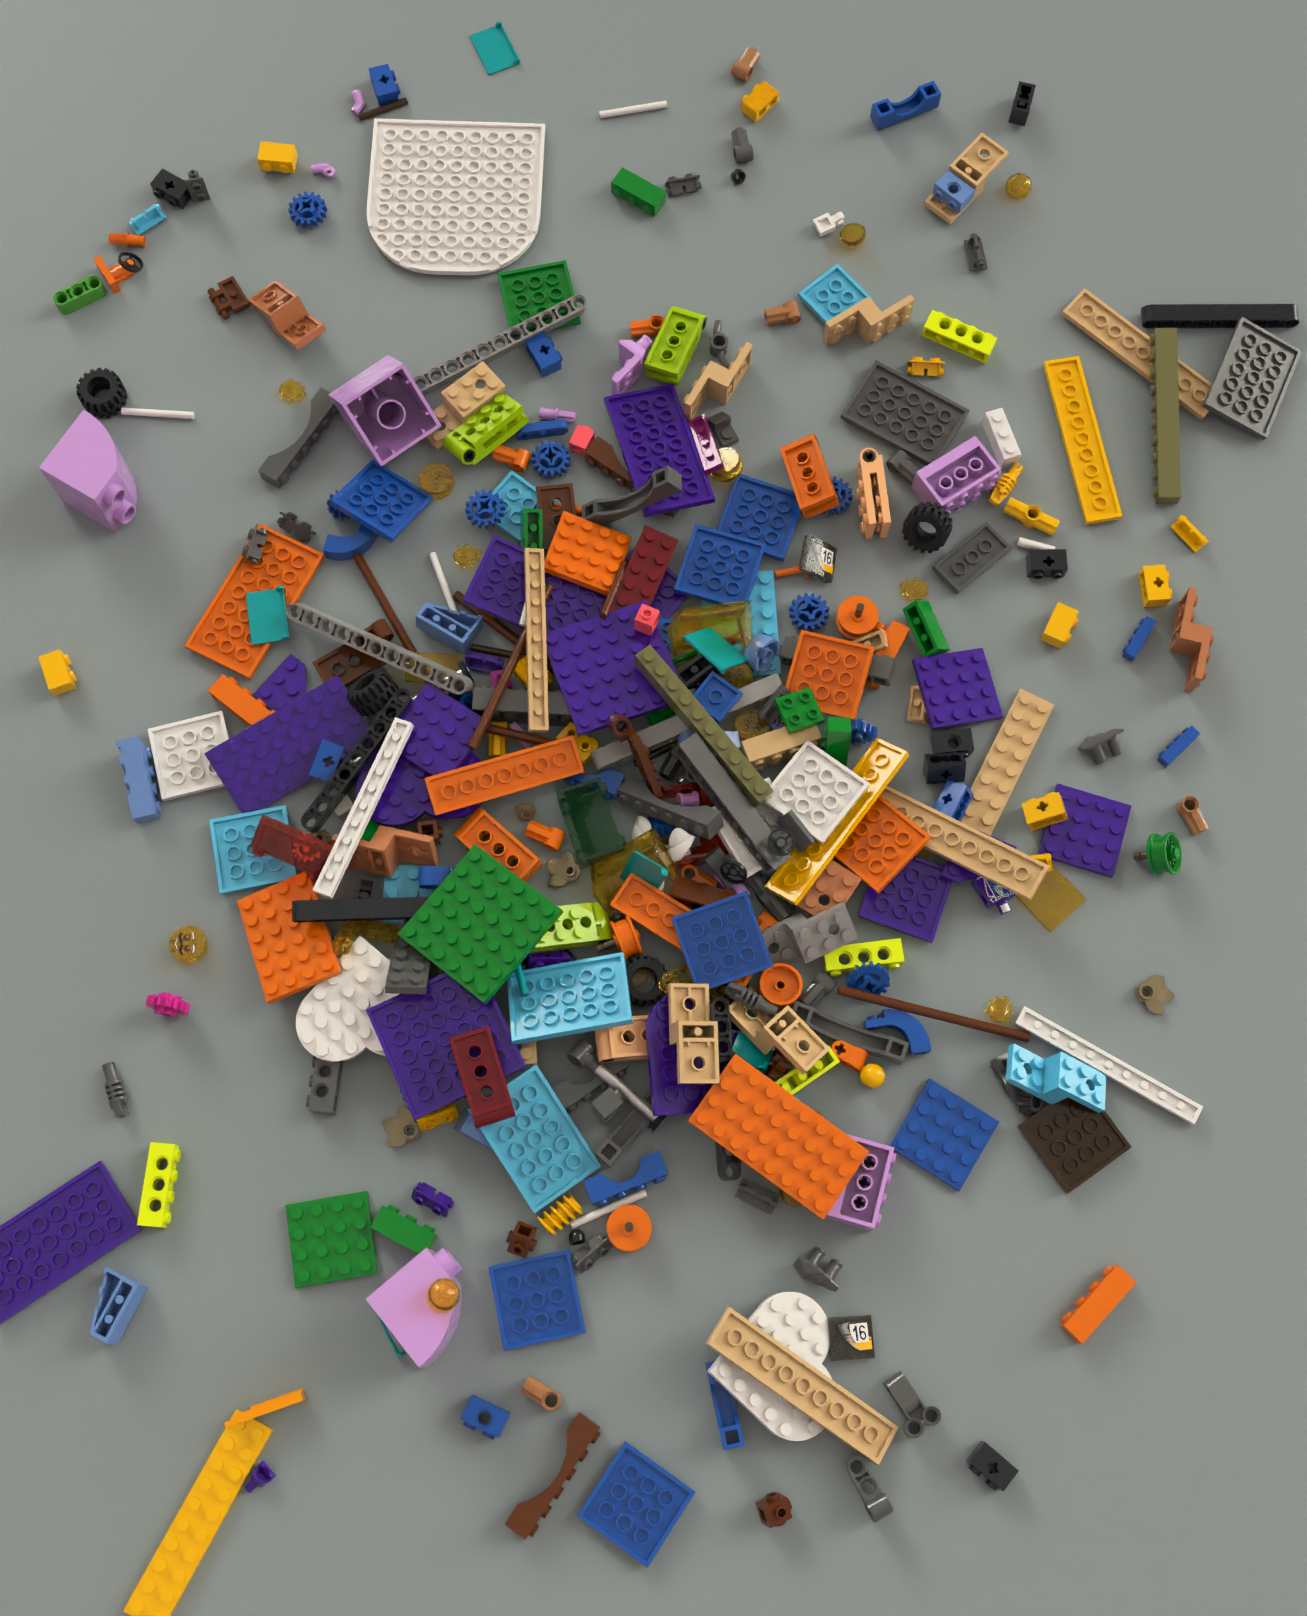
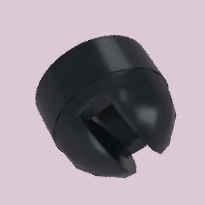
[730,169,746,185]
[569,1229,586,1245]

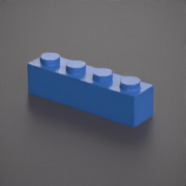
[1122,616,1157,662]
[1157,726,1201,768]

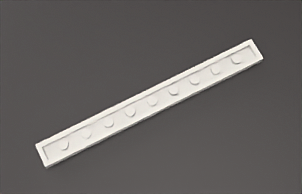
[313,717,414,899]
[1014,1006,1203,1125]

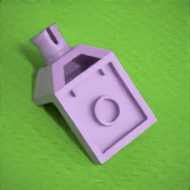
[611,335,653,395]

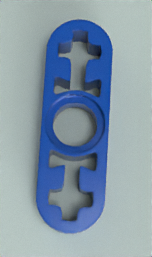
[516,419,568,440]

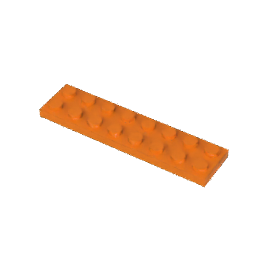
[424,735,584,816]
[610,872,753,987]

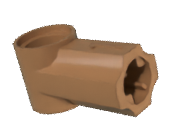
[731,47,760,82]
[764,301,801,325]
[1176,796,1209,836]
[521,1376,563,1411]

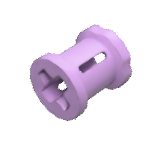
[676,791,700,806]

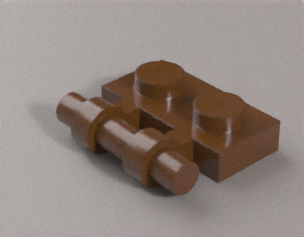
[207,276,250,320]

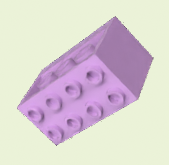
[911,436,1001,516]
[825,1134,896,1231]

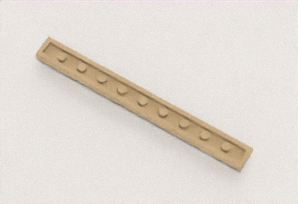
[524,548,549,732]

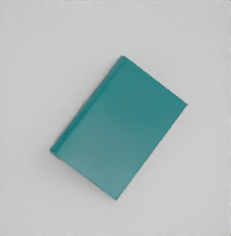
[469,21,520,75]
[246,586,290,645]
[683,627,747,674]
[619,850,668,889]
[732,1010,776,1073]

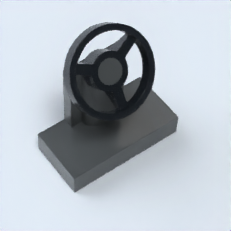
[767,809,816,856]
[703,847,747,889]

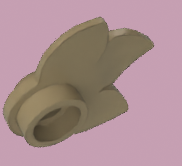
[545,851,581,887]
[1135,975,1175,1015]
[382,1106,421,1147]

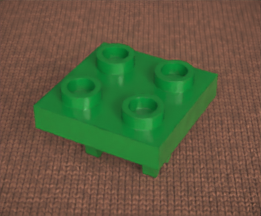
[774,687,825,734]

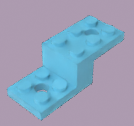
[1006,1043,1106,1113]

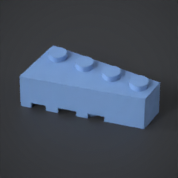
[115,736,162,824]

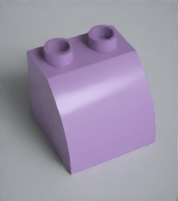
[328,355,441,466]
[39,410,137,532]
[366,1248,463,1368]

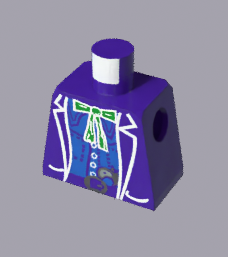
[970,876,1015,915]

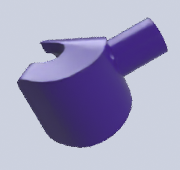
[245,1461,276,1493]

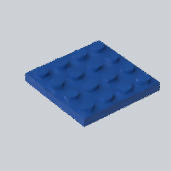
[330,460,433,543]
[717,473,801,562]
[674,524,766,612]
[671,891,773,989]
[890,1079,999,1191]
[489,1249,586,1351]
[577,1441,695,1568]

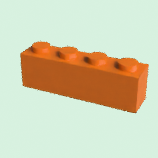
[208,674,275,727]
[1059,1265,1137,1344]

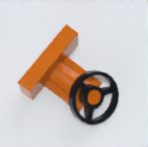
[93,252,143,294]

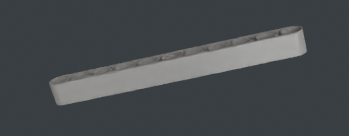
[413,294,587,396]
[286,603,473,695]
[590,673,783,772]

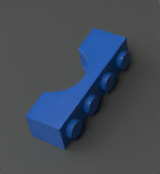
[870,81,941,130]
[561,768,625,800]
[583,1151,668,1207]
[705,1360,745,1450]

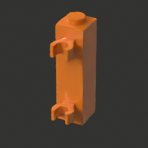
[865,620,910,690]

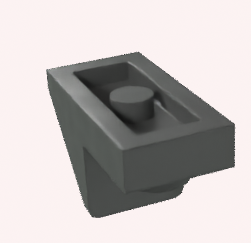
[707,412,739,449]

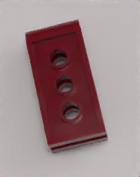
[449,1026,516,1129]

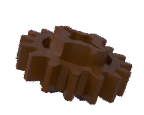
[767,1048,793,1080]

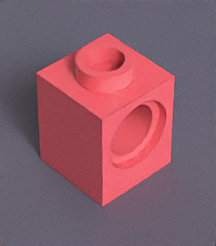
[569,425,595,457]
[634,604,660,636]

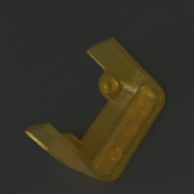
[667,601,752,656]
[591,829,676,917]

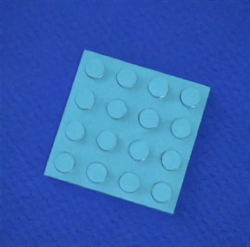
[209,805,297,895]

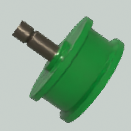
[1133,832,1182,876]

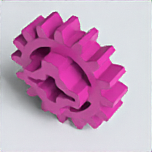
[145,992,191,1018]

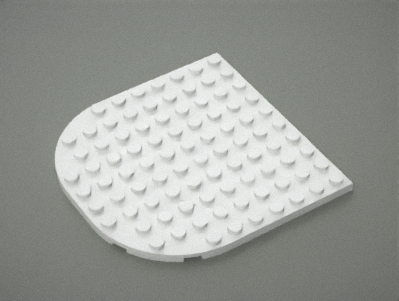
[367,119,545,276]

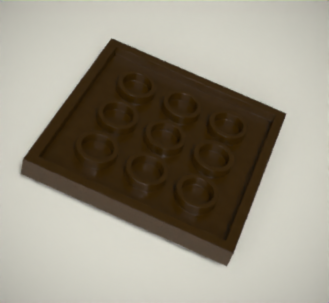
[1017,1097,1132,1194]

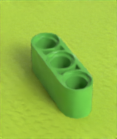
[53,276,106,314]

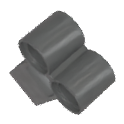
[883,1371,941,1438]
[847,1457,893,1523]

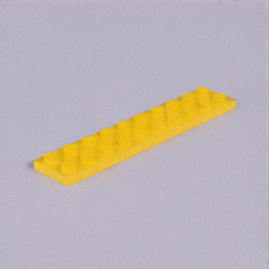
[1043,356,1122,525]
[765,738,909,906]
[123,1409,274,1616]

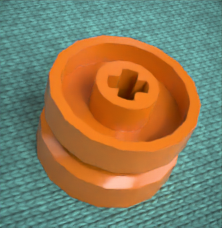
[756,963,803,1012]

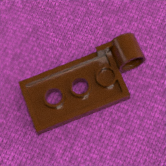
[535,483,576,551]
[312,619,395,687]
[608,713,664,799]

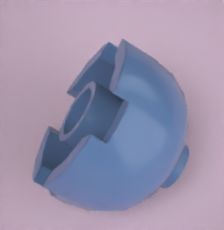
[744,634,780,673]

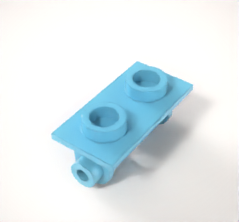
[128,203,167,235]

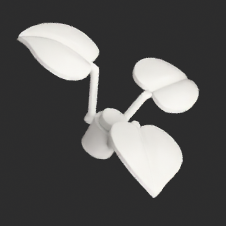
[632,816,695,891]

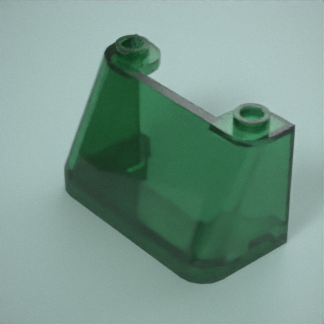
[556,777,627,870]

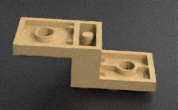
[924,133,1009,225]
[822,295,915,346]
[683,342,753,423]
[425,361,506,452]
[668,983,720,1084]
[729,987,830,1075]

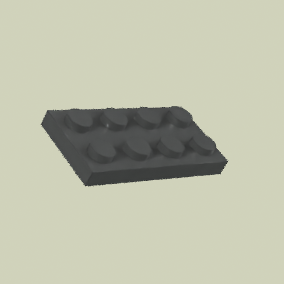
[932,522,1012,595]
[385,939,432,994]

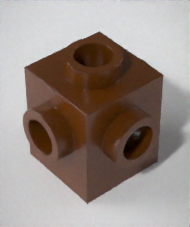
[415,819,443,847]
[506,1221,537,1259]
[755,1492,792,1528]

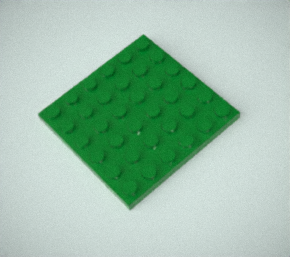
[397,844,563,1005]

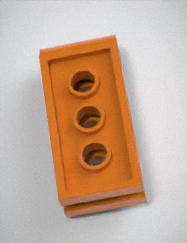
[780,433,840,519]
[453,807,543,883]

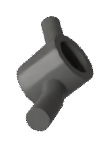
[710,320,729,369]

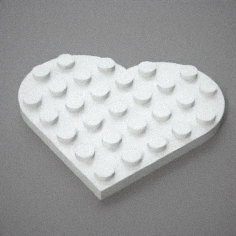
[296,936,399,1062]
[707,1292,832,1441]

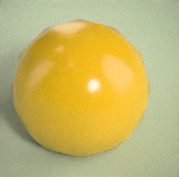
[860,1063,885,1088]

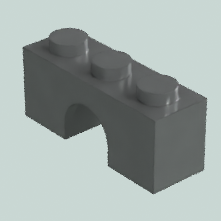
[591,1087,624,1126]

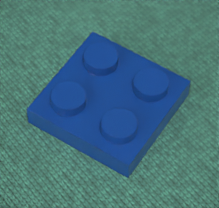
[693,671,743,724]

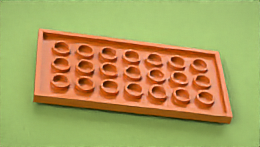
[184,524,325,680]
[688,1054,869,1220]

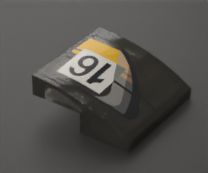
[799,535,837,583]
[827,1315,875,1361]

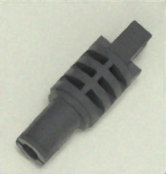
[724,981,778,1018]
[102,1062,129,1118]

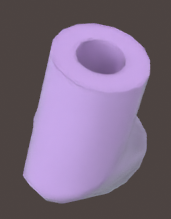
[351,90,365,115]
[311,163,336,178]

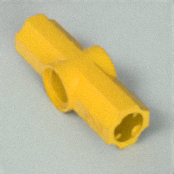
[1003,497,1060,536]

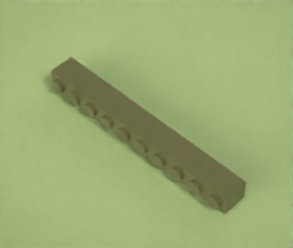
[1149,328,1181,504]
[633,645,774,809]

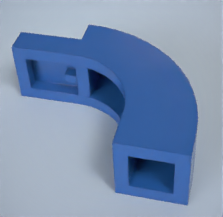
[323,525,378,561]
[863,1009,931,1056]

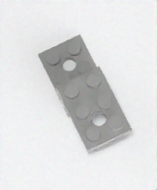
[761,902,858,973]

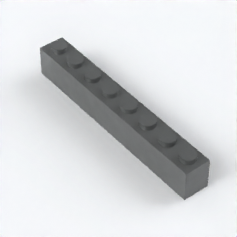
[673,733,791,875]

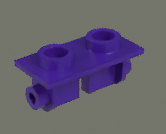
[465,650,505,673]
[528,950,569,969]
[411,1182,454,1217]

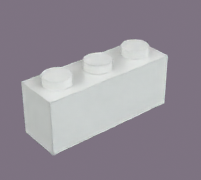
[982,408,1022,469]

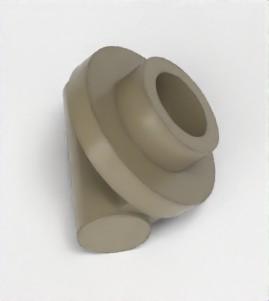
[515,802,535,820]

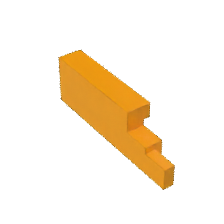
[224,1388,306,1428]

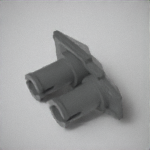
[1078,729,1124,765]
[793,1247,843,1292]

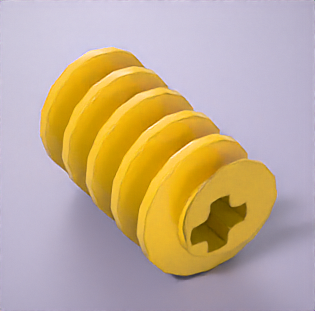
[537,1192,583,1235]

